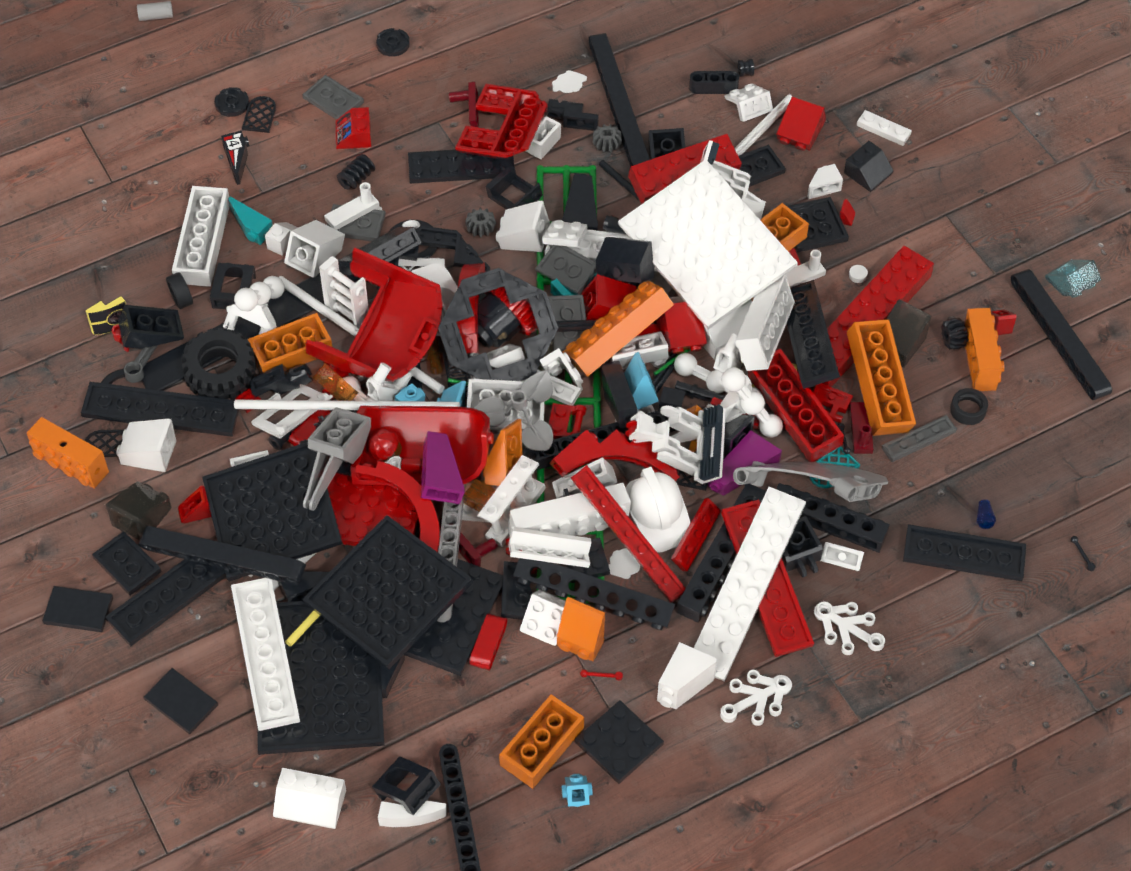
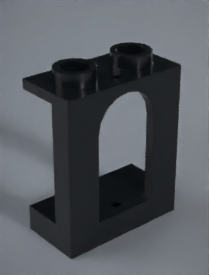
[485,165,543,210]
[210,263,256,310]
[372,756,441,815]

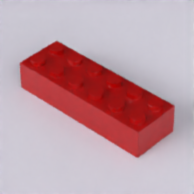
[628,134,742,205]
[748,348,844,462]

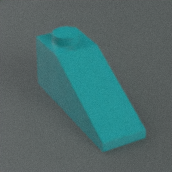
[228,196,273,245]

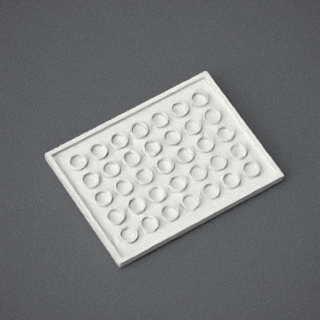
[618,160,798,329]

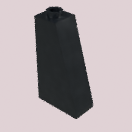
[562,173,598,231]
[601,360,638,428]

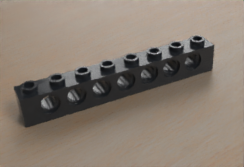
[677,484,767,623]
[513,558,675,631]

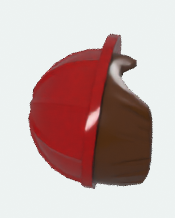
[369,427,402,462]

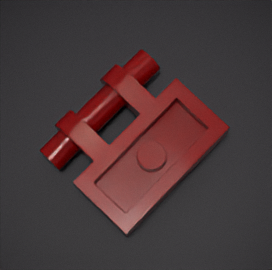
[813,383,853,423]

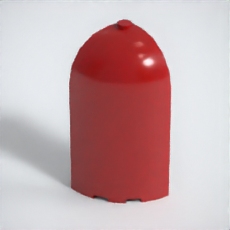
[350,406,494,486]

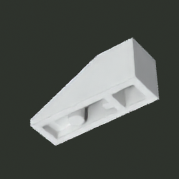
[552,457,617,499]

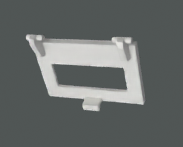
[251,384,333,438]

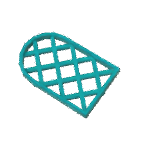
[809,447,860,489]

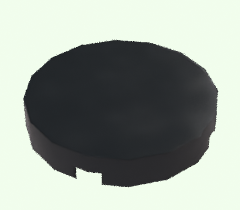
[376,28,410,56]
[214,87,249,117]

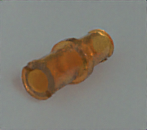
[427,339,442,375]

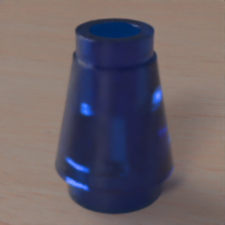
[976,500,996,529]

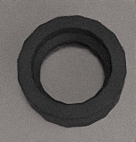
[166,272,193,309]
[950,388,988,425]

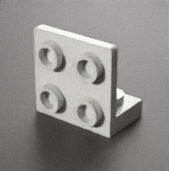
[725,84,773,122]
[540,348,583,391]
[520,590,566,646]

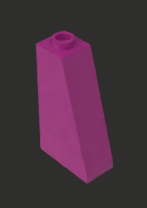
[708,430,782,496]
[421,431,465,504]

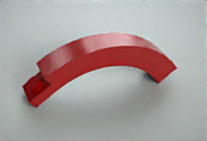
[456,263,485,353]
[355,461,441,552]

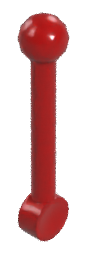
[580,669,623,681]

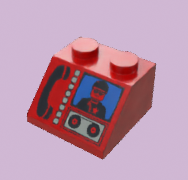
[336,107,371,149]

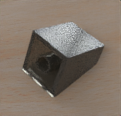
[886,299,932,368]
[106,481,172,540]

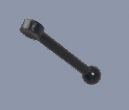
[837,423,851,454]
[1070,536,1096,572]

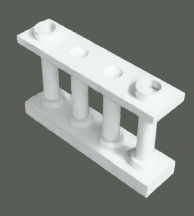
[319,256,369,328]
[478,455,546,547]

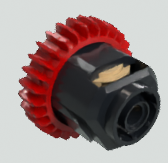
[478,286,538,348]

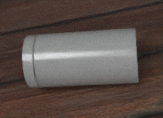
[137,1,173,21]

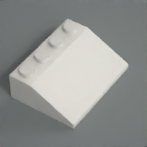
[467,379,544,431]

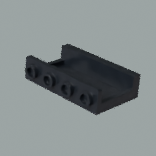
[338,227,422,276]

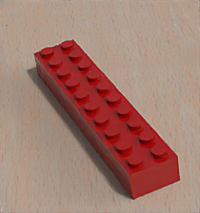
[797,246,934,387]

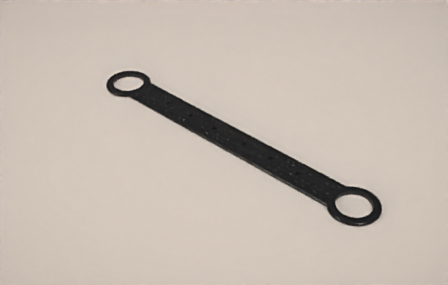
[101,220,438,391]

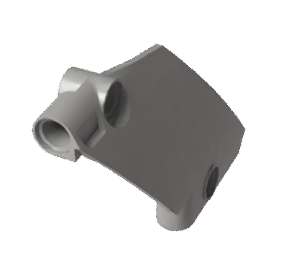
[733,461,888,502]

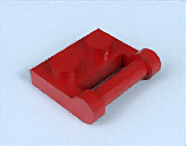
[549,403,587,440]

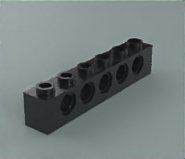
[776,483,890,553]

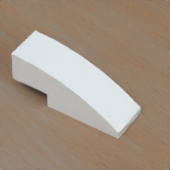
[378,801,447,827]

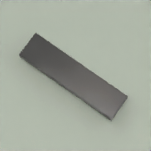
[882,415,957,462]

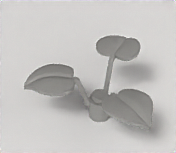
[473,370,553,451]

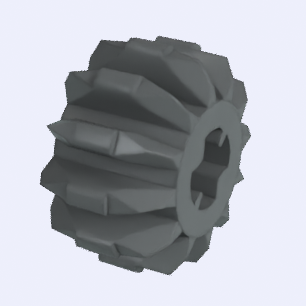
[593,124,622,153]
[465,208,496,238]

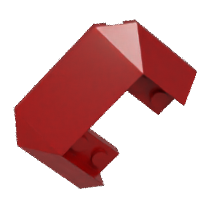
[455,84,547,158]

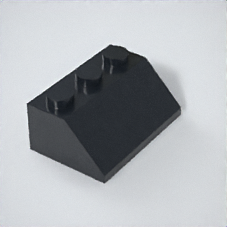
[596,237,655,283]

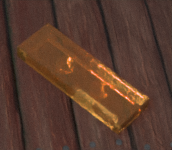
[313,363,359,401]

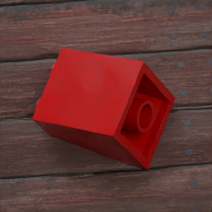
[776,97,826,151]
[580,274,637,320]
[656,302,707,354]

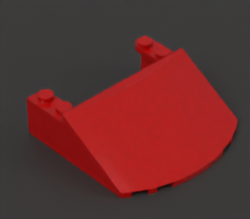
[305,248,442,382]

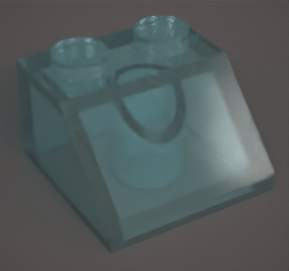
[1045,259,1101,298]

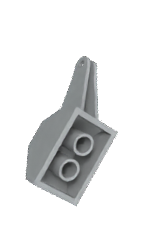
[303,407,371,511]

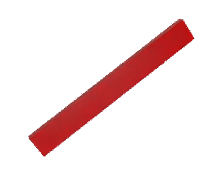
[571,465,686,603]

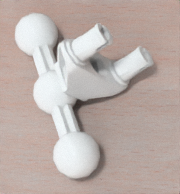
[223,276,285,335]
[674,333,762,395]
[338,362,414,401]
[705,367,783,438]

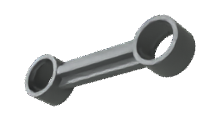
[124,345,158,383]

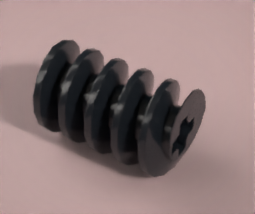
[337,154,376,190]

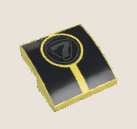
[85,296,126,335]

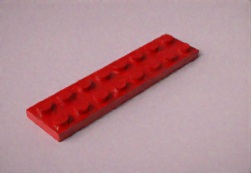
[721,499,814,657]

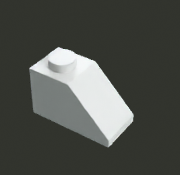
[807,164,843,199]
[265,222,298,256]

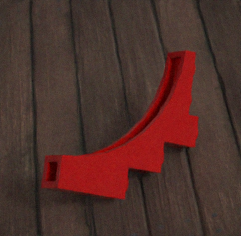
[550,429,679,481]

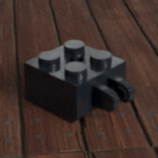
[781,516,823,577]

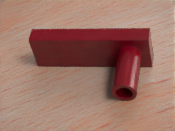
[449,82,479,127]
[850,402,874,454]
[440,518,498,567]

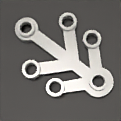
[814,602,885,655]
[720,670,792,726]

